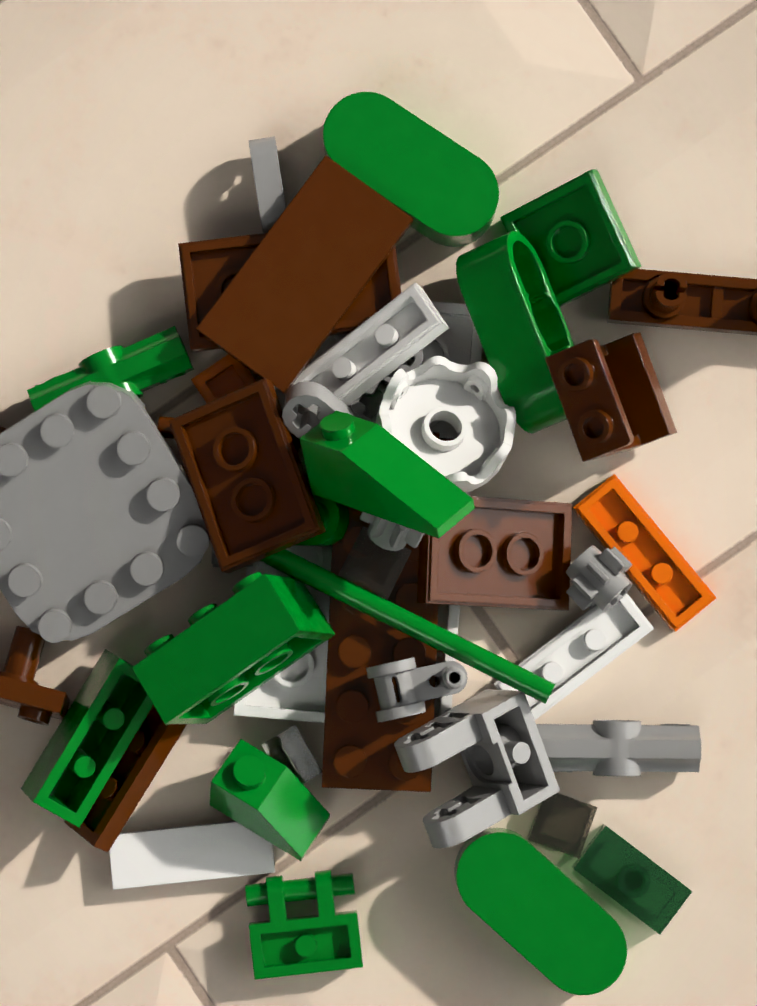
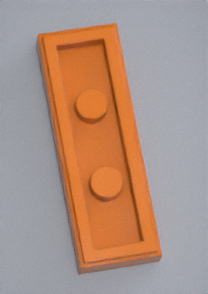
[572,474,716,632]

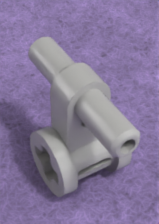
[366,657,468,722]

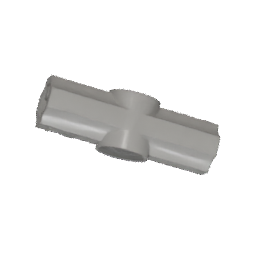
[536,720,701,776]

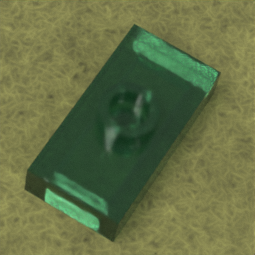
[572,824,692,934]

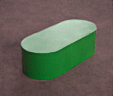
[323,92,499,247]
[456,231,574,434]
[454,828,627,995]

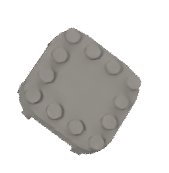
[0,381,210,643]

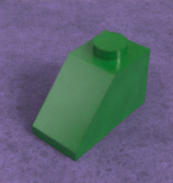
[210,739,330,861]

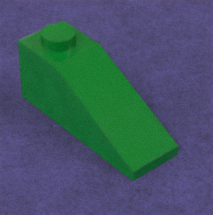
[299,411,475,538]

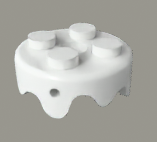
[375,356,516,493]

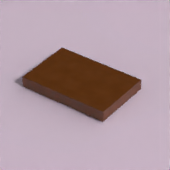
[169,378,326,574]
[417,496,573,611]

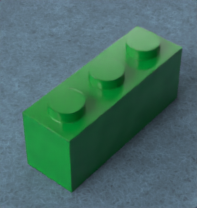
[21,649,153,828]

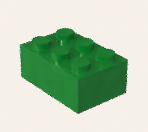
[132,572,335,724]

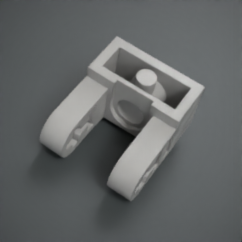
[394,689,560,848]

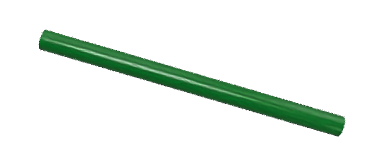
[259,549,555,704]

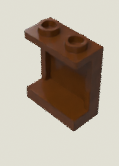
[545,332,677,462]

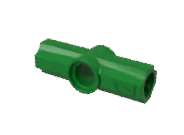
[27,326,194,411]

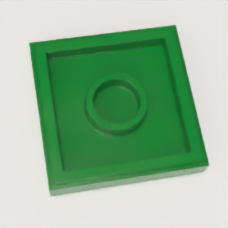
[500,169,642,307]

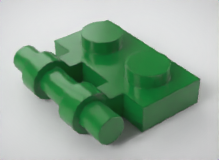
[245,870,363,980]

